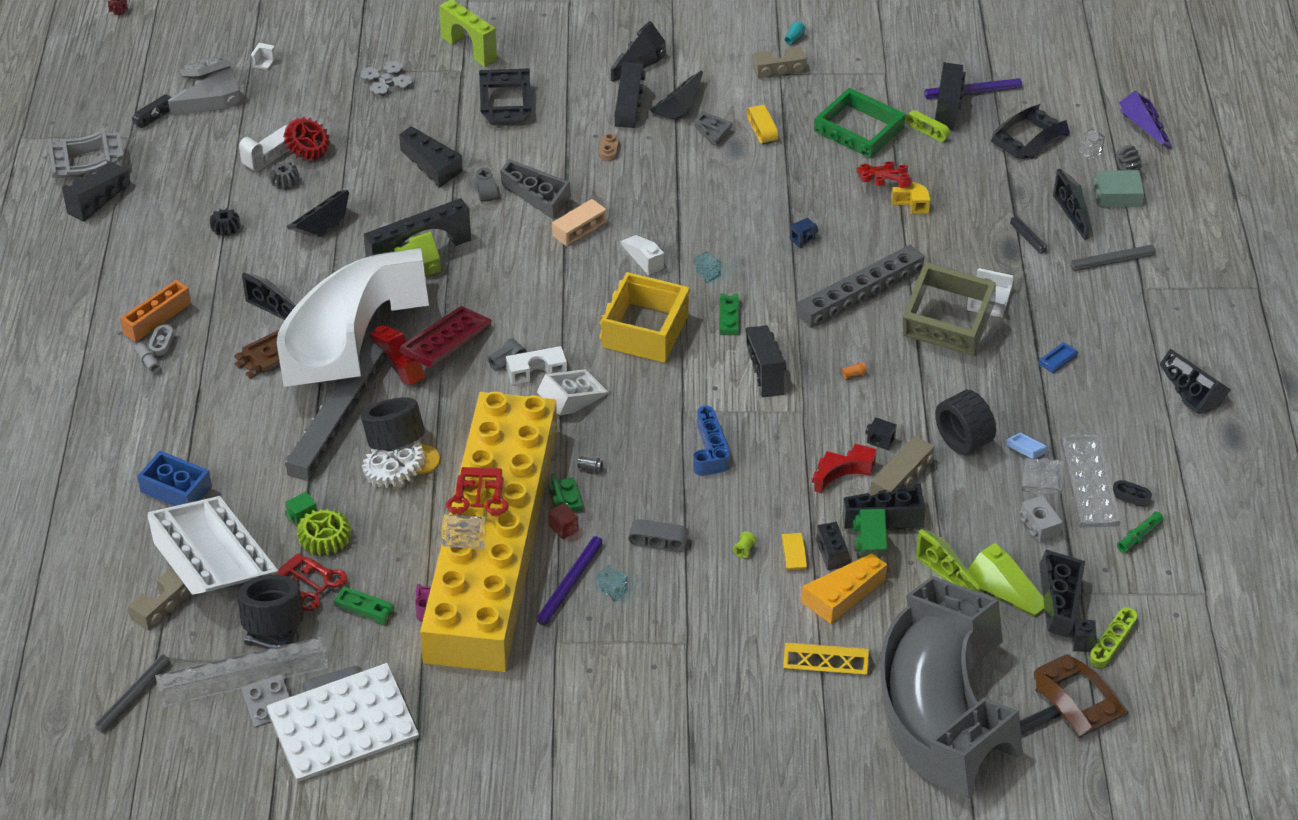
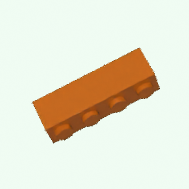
[120,280,191,342]

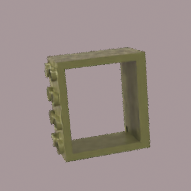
[903,262,996,356]

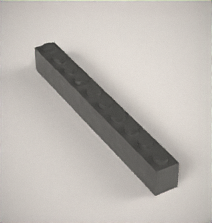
[285,334,388,481]

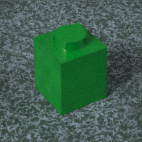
[285,491,317,527]

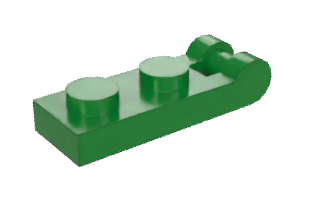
[720,293,739,335]
[334,586,395,625]

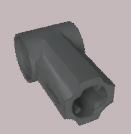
[487,338,527,371]

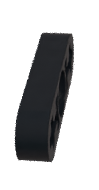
[132,94,172,128]

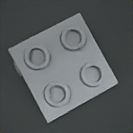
[241,674,289,727]

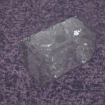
[441,514,486,549]

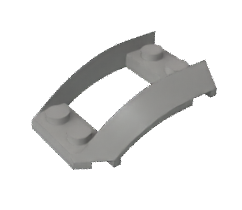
[48,128,123,178]

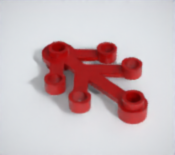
[856,161,912,188]

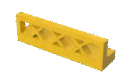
[783,642,869,674]

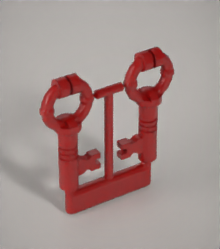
[446,467,509,516]
[276,553,348,611]

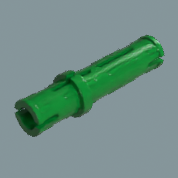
[1117,511,1164,553]

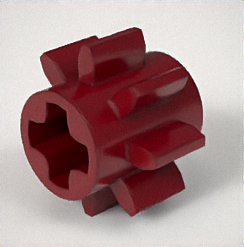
[107,0,128,15]

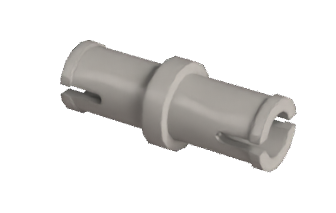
[135,342,160,373]

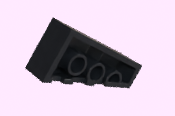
[614,62,646,128]
[399,126,463,188]
[62,162,131,222]
[842,483,926,529]
[1039,549,1085,637]

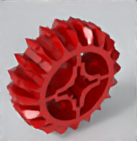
[283,116,330,162]

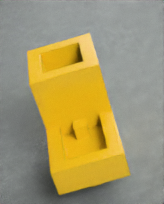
[891,182,930,214]

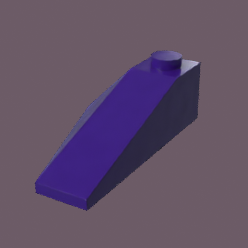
[1119,90,1172,149]

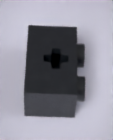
[816,521,848,571]

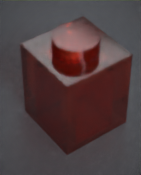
[548,503,579,539]

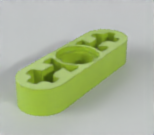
[905,110,951,142]

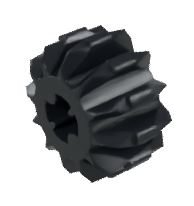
[210,208,240,237]

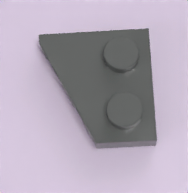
[694,111,732,146]

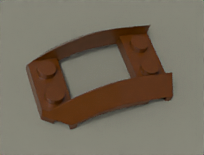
[1034,654,1129,738]

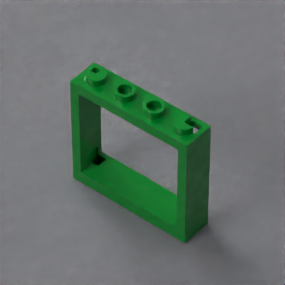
[814,88,906,158]

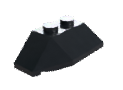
[286,190,349,237]

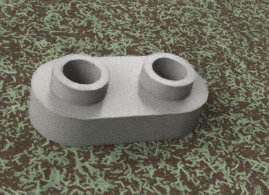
[149,325,174,356]

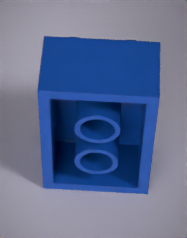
[137,451,212,506]

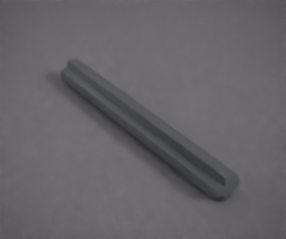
[1070,244,1156,270]
[95,654,170,733]

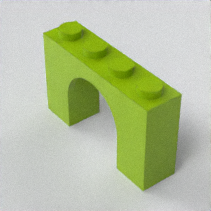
[439,0,497,67]

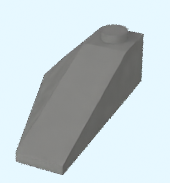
[168,66,241,115]

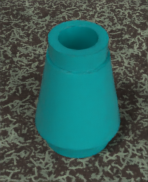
[784,21,806,45]

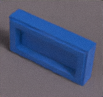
[1039,342,1078,374]

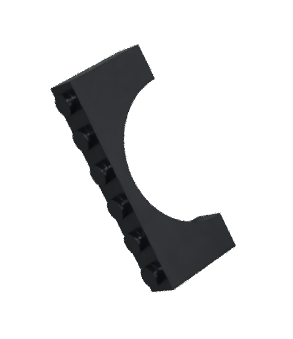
[364,198,471,257]

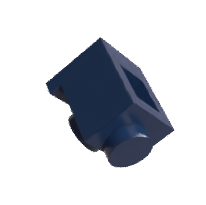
[789,217,819,248]

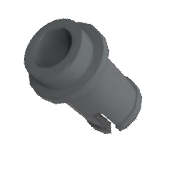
[577,456,603,473]

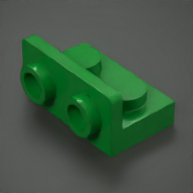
[548,473,583,515]

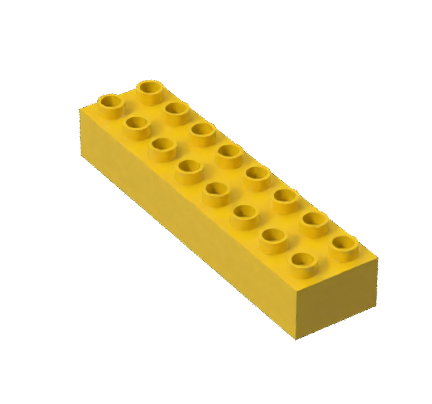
[420,392,557,672]

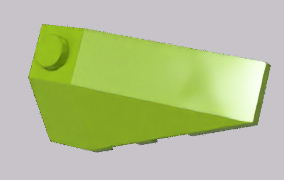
[394,232,441,277]
[915,529,980,593]
[967,543,1045,617]

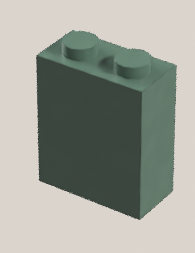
[1093,170,1144,207]

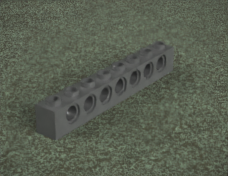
[797,244,925,328]

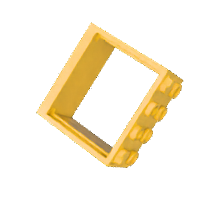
[599,272,690,363]

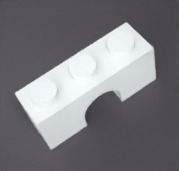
[506,346,567,385]

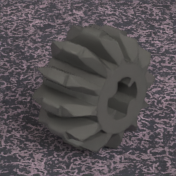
[1116,145,1142,171]
[269,162,299,189]

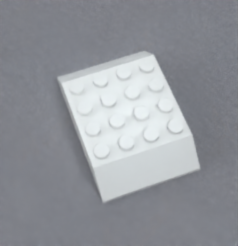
[147,496,278,595]

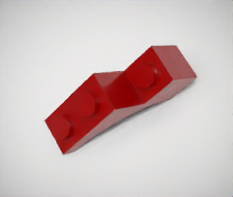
[370,326,426,386]
[812,443,877,493]

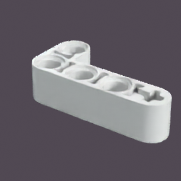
[239,125,298,172]

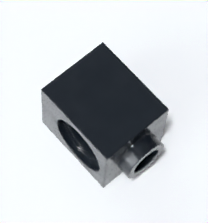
[865,417,897,450]
[1071,619,1097,652]

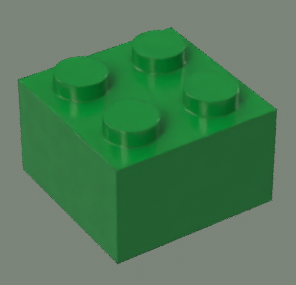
[853,509,887,557]

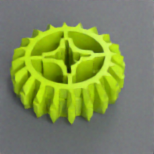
[297,507,351,556]

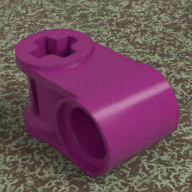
[415,584,431,622]

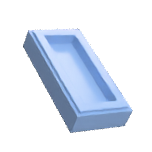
[1006,433,1048,459]

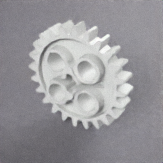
[362,442,425,488]

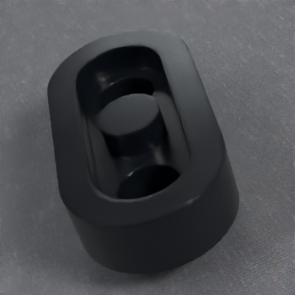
[1112,480,1152,507]

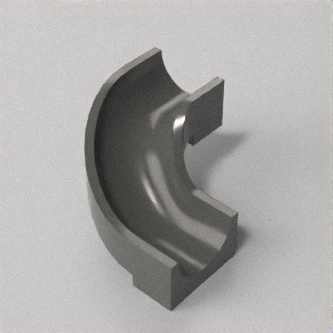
[880,576,1023,799]

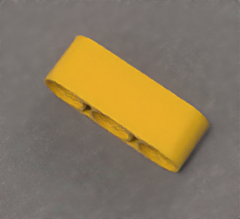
[747,104,778,144]

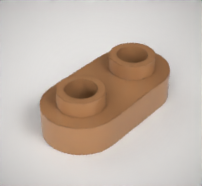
[599,133,619,161]

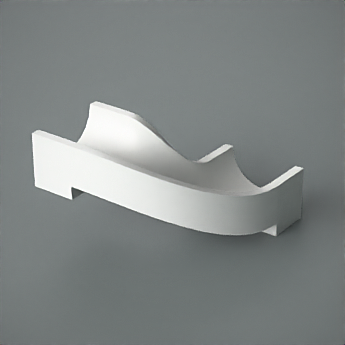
[277,248,429,387]

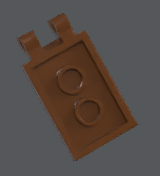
[234,329,280,379]

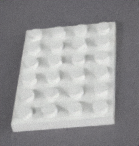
[266,663,419,783]

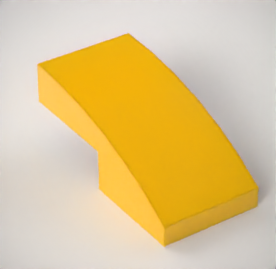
[781,533,807,571]

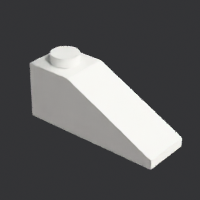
[621,235,664,275]

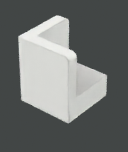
[251,43,276,70]

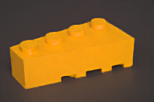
[801,553,887,624]

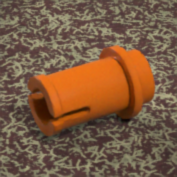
[842,362,867,380]

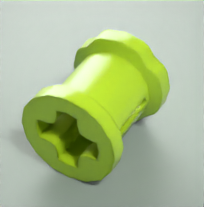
[733,532,757,558]

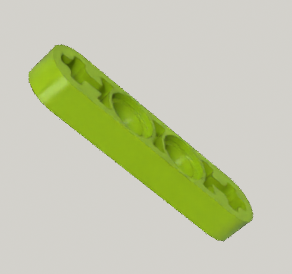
[1089,607,1137,668]

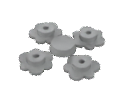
[361,61,412,95]

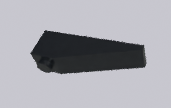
[611,21,666,82]
[650,70,703,119]
[1053,169,1090,240]
[242,273,296,320]
[1160,348,1231,414]

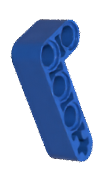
[693,405,730,476]

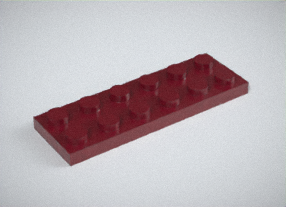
[399,306,492,368]

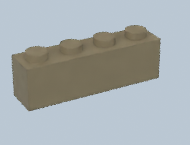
[870,436,935,495]

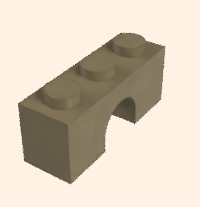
[752,47,806,79]
[128,568,191,631]

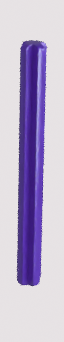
[924,78,1022,99]
[537,536,602,625]

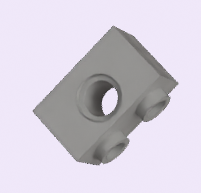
[1019,495,1063,543]

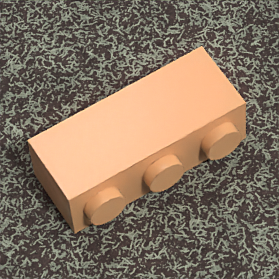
[552,199,606,246]

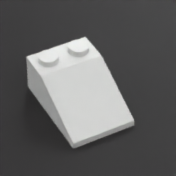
[537,369,608,415]

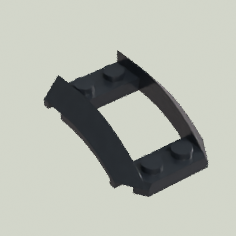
[479,68,532,125]
[991,104,1070,159]

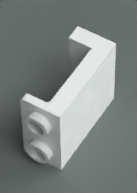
[967,268,1014,318]

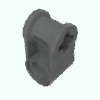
[476,168,498,201]

